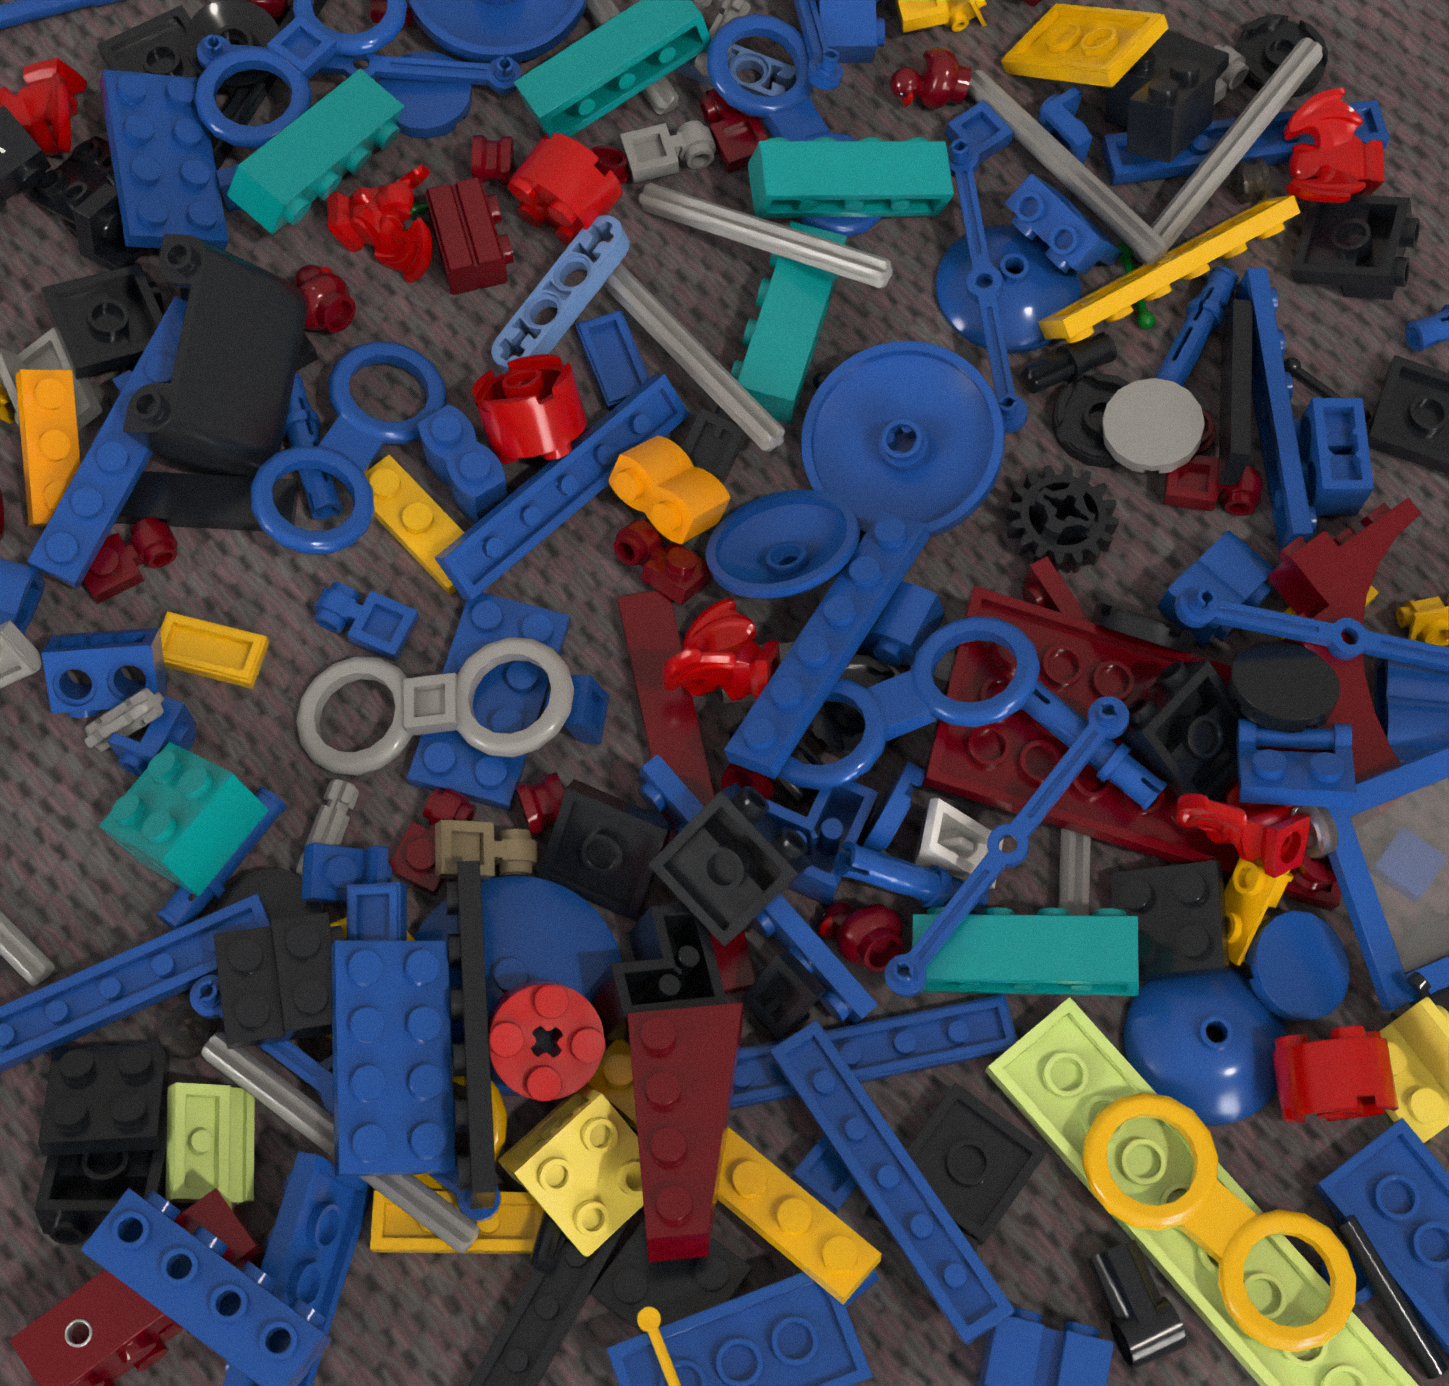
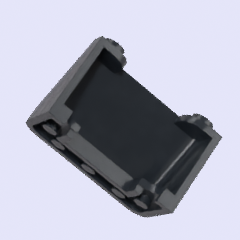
[123,234,308,477]

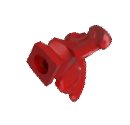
[0,58,87,155]
[1284,88,1384,203]
[327,163,433,283]
[662,598,781,701]
[1175,777,1311,878]

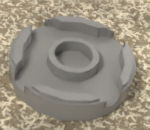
[1102,378,1205,474]

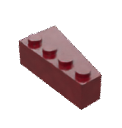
[627,1002,743,1262]

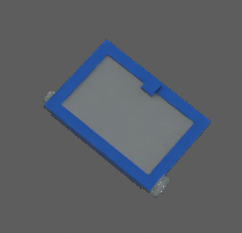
[1291,744,1449,1011]

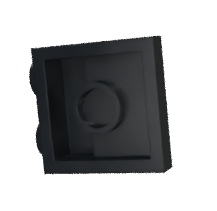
[1291,195,1420,300]
[41,264,163,380]
[1119,661,1264,801]
[648,782,812,947]
[213,912,344,1050]
[34,1111,167,1245]

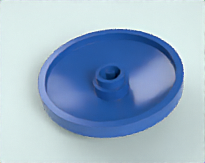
[407,0,588,64]
[801,341,1005,538]
[414,876,622,1096]

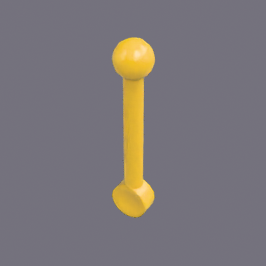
[637,1307,681,1386]

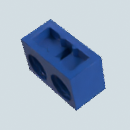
[1298,398,1374,516]
[41,628,167,718]

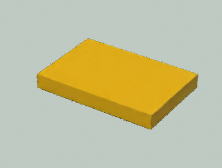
[1001,3,1169,88]

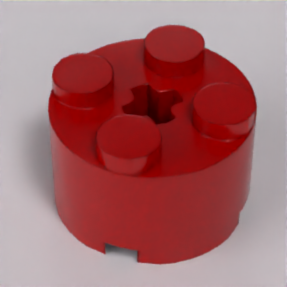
[508,132,623,247]
[472,354,587,464]
[488,981,606,1102]
[1272,1026,1399,1123]

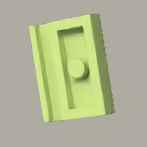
[165,1082,255,1205]

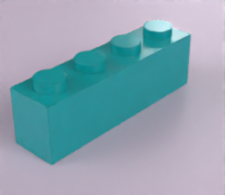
[514,0,712,139]
[227,68,405,235]
[748,137,954,218]
[731,221,847,424]
[912,907,1139,996]

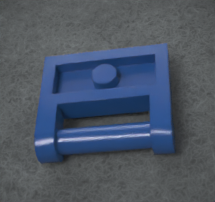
[1236,719,1357,809]

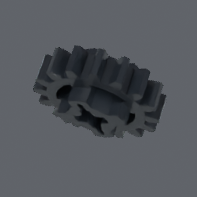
[1005,465,1119,573]

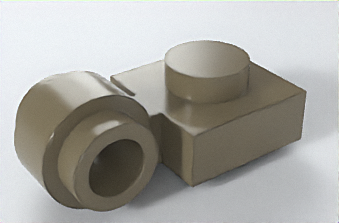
[435,820,537,880]

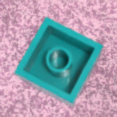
[99,741,269,897]

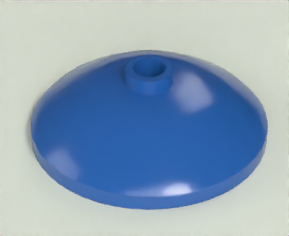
[935,224,1081,354]
[706,490,860,600]
[1123,967,1288,1126]

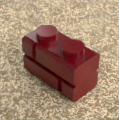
[425,177,514,295]

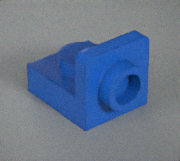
[1037,86,1093,164]
[301,843,392,905]

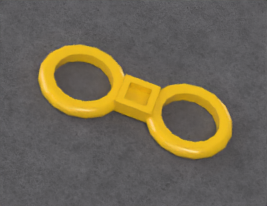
[1082,1092,1356,1352]

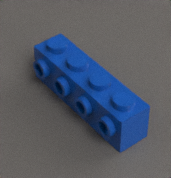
[81,1188,332,1386]

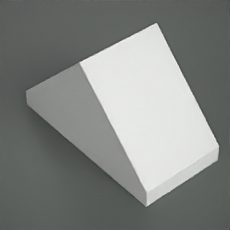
[914,798,1004,889]

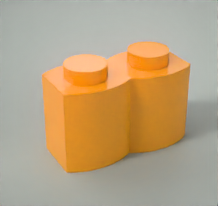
[608,435,731,544]

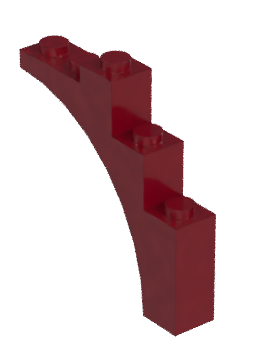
[1267,497,1422,830]

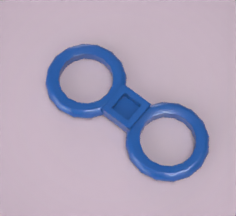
[194,0,407,149]
[707,13,882,238]
[250,341,447,554]
[777,616,1040,790]

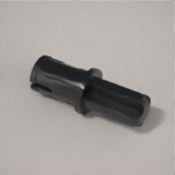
[1020,332,1117,394]

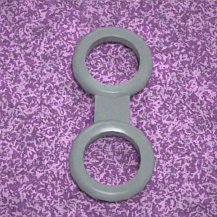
[296,637,574,776]

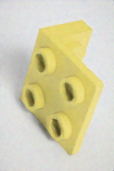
[1379,997,1449,1143]
[497,1085,644,1257]

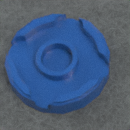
[378,51,472,139]
[859,761,926,852]
[1246,911,1350,1021]

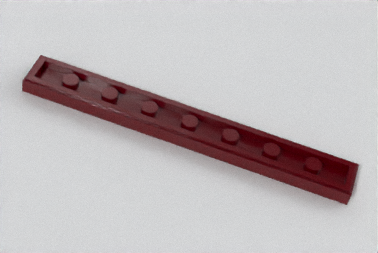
[618,590,755,995]

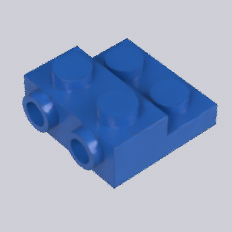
[1005,173,1124,275]

